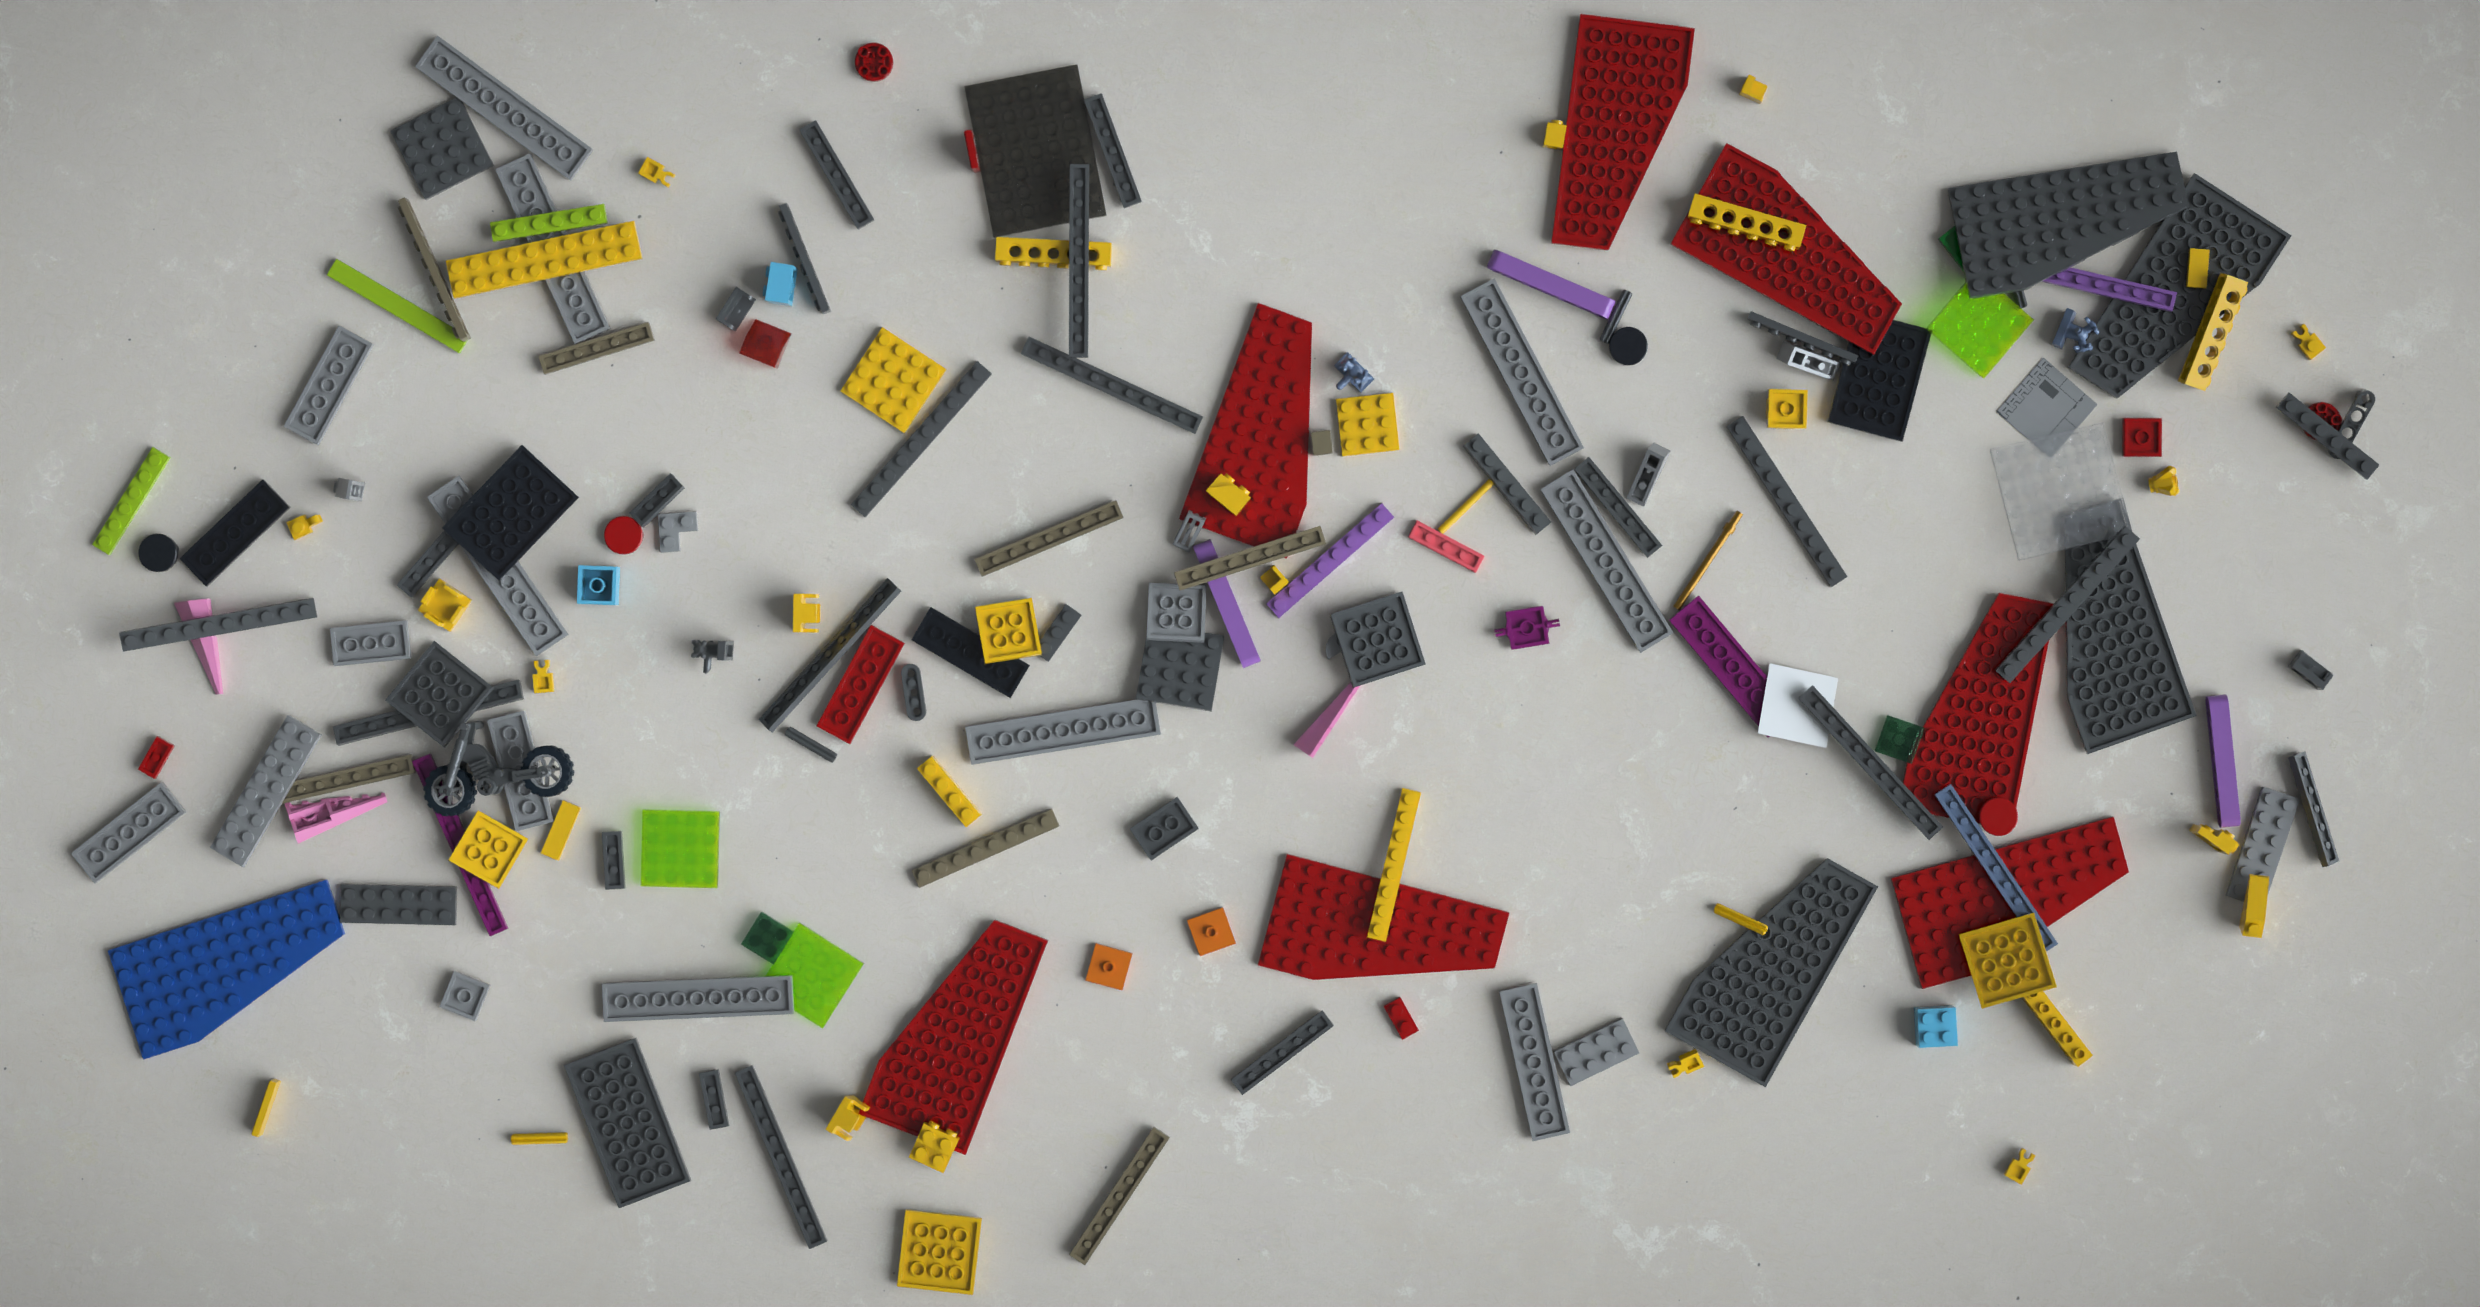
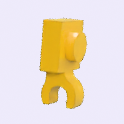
[286,515,323,540]

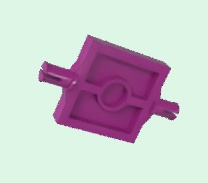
[1494,606,1560,650]

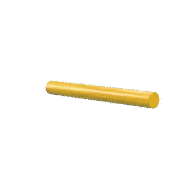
[1438,479,1494,534]

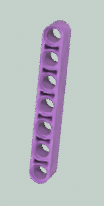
[1487,249,1616,319]
[1193,539,1261,669]
[2205,694,2241,828]

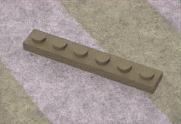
[538,322,655,375]

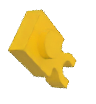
[638,157,676,188]
[2291,324,2326,360]
[532,660,554,693]
[1667,1049,1704,1078]
[2004,1148,2036,1185]

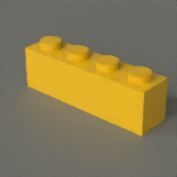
[917,756,982,827]

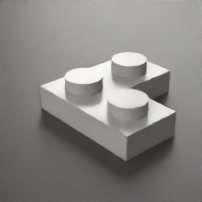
[658,512,698,553]

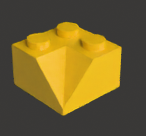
[1206,473,1251,516]

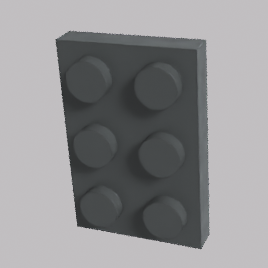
[1130,797,1199,861]

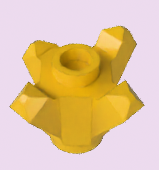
[2148,466,2180,496]

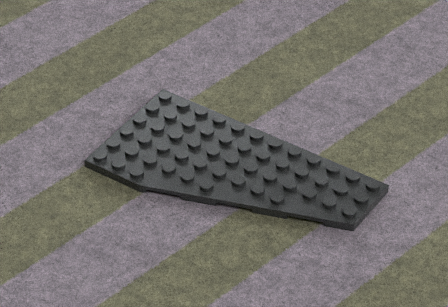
[1948,152,2189,299]
[2068,173,2292,399]
[2064,499,2197,754]
[1664,858,1878,1087]

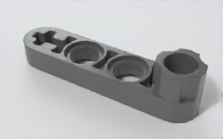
[2328,389,2375,459]

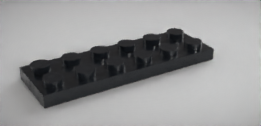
[180,479,291,587]
[911,607,1030,698]

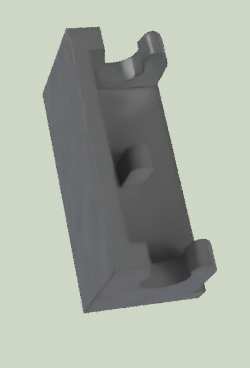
[716,287,756,332]
[2288,650,2333,690]

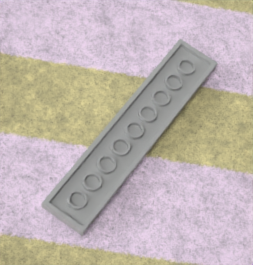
[415,36,593,180]
[495,154,611,344]
[1460,278,1584,466]
[1540,469,1673,653]
[427,476,569,656]
[965,699,1161,765]
[602,975,794,1022]

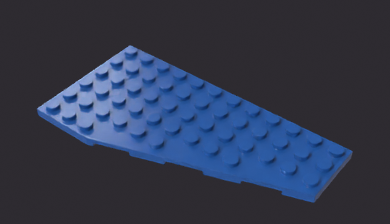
[108,879,345,1060]

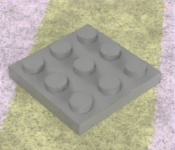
[1147,583,1206,643]

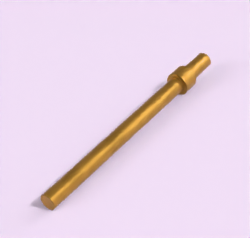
[1673,511,1743,610]

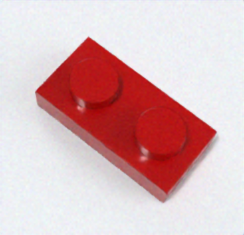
[138,736,175,779]
[1384,997,1419,1040]

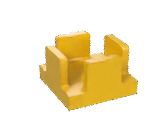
[1766,389,1808,429]
[418,578,472,632]
[793,594,820,633]
[825,1095,870,1141]

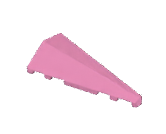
[174,599,223,694]
[1293,682,1360,758]
[285,793,387,843]

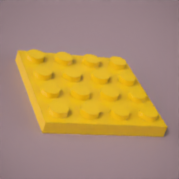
[840,327,947,433]
[1959,913,2057,1009]
[897,1209,982,1295]

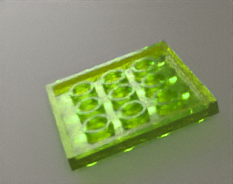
[1926,282,2034,379]
[641,809,720,888]
[766,922,864,1028]

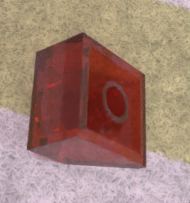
[739,319,792,369]

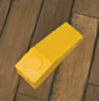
[2239,874,2269,938]

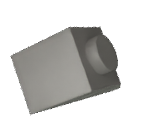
[1776,341,1841,381]
[1627,442,1671,507]
[333,478,365,501]

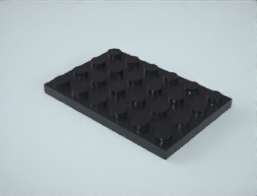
[1828,320,1932,442]
[442,445,579,581]

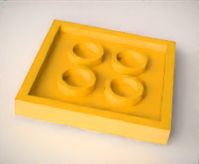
[1336,393,1400,457]
[975,598,1042,664]
[448,810,528,889]

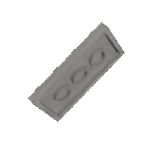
[330,620,411,666]
[1554,1018,1639,1086]

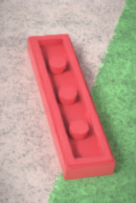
[1408,520,1484,573]

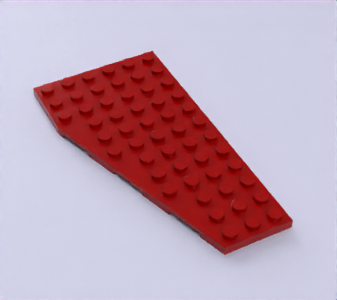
[1551,14,1695,251]
[1670,143,1902,355]
[1179,303,1312,559]
[1903,593,2054,824]
[1891,816,2129,989]
[1258,854,1509,980]
[858,920,1048,1155]

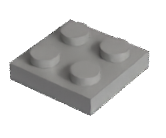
[440,971,491,1021]

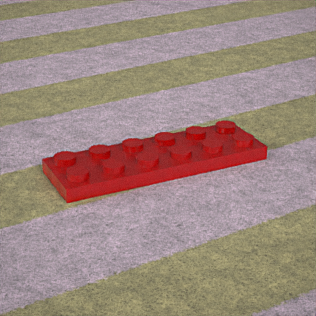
[817,625,905,744]

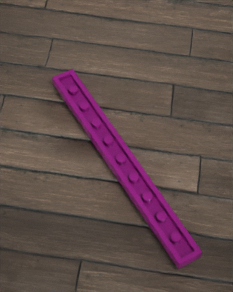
[412,754,509,936]

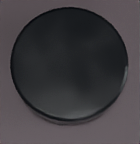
[1609,327,1648,366]
[138,534,179,572]

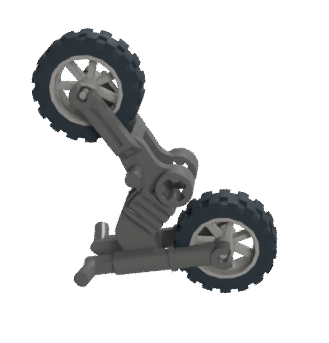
[423,721,574,816]

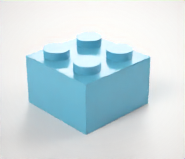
[763,262,798,306]
[577,565,620,605]
[1914,1005,1958,1048]

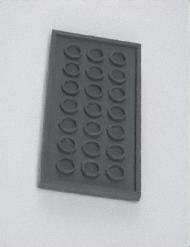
[564,1037,691,1208]

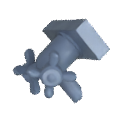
[2052,308,2099,353]
[1334,352,1374,393]

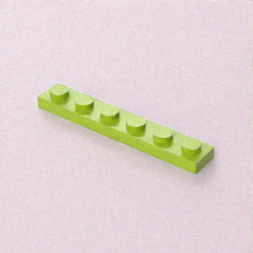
[490,204,608,242]
[92,447,171,555]

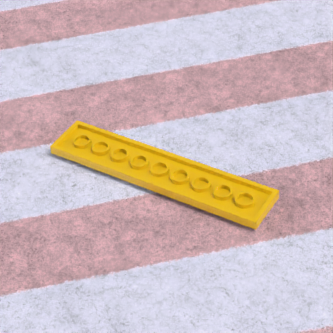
[446,221,643,299]

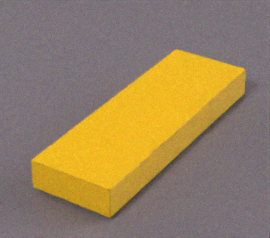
[541,800,581,861]
[251,1079,281,1137]

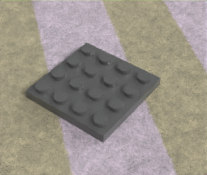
[390,97,494,200]
[1330,591,1426,688]
[1136,633,1224,712]
[385,641,494,748]

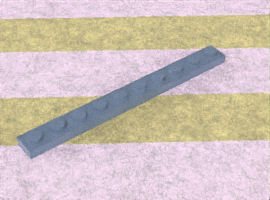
[1934,784,2058,952]

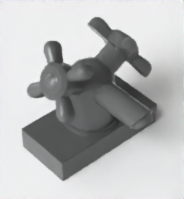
[691,640,734,674]

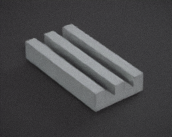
[1173,510,1206,552]

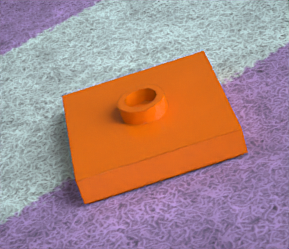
[1187,907,1236,956]
[1085,943,1133,990]

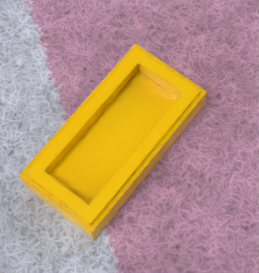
[2186,248,2210,289]

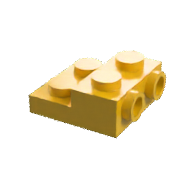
[2189,824,2239,855]
[909,1121,960,1173]

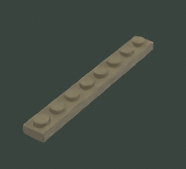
[398,197,471,342]
[975,500,1124,577]
[1174,526,1326,591]
[282,754,416,804]
[912,809,1060,888]
[1069,1127,1170,1265]

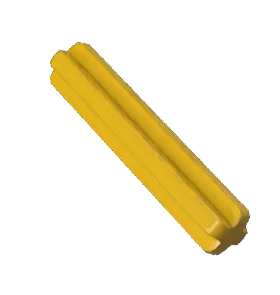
[1714,903,1768,935]
[511,1132,568,1145]

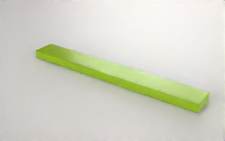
[327,259,468,353]

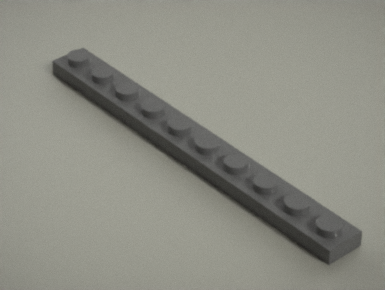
[1069,164,1089,358]
[1021,337,1203,434]
[851,361,992,518]
[1726,416,1848,587]
[1995,526,2140,683]
[759,578,901,733]
[119,598,317,652]
[333,680,524,746]
[1798,685,1943,840]
[735,1065,828,1249]

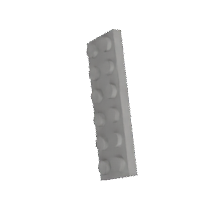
[284,326,374,445]
[487,710,554,831]
[71,782,186,883]
[2225,787,2300,902]

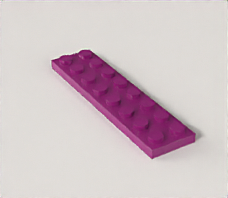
[1669,596,1770,738]

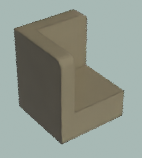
[1311,430,1333,456]

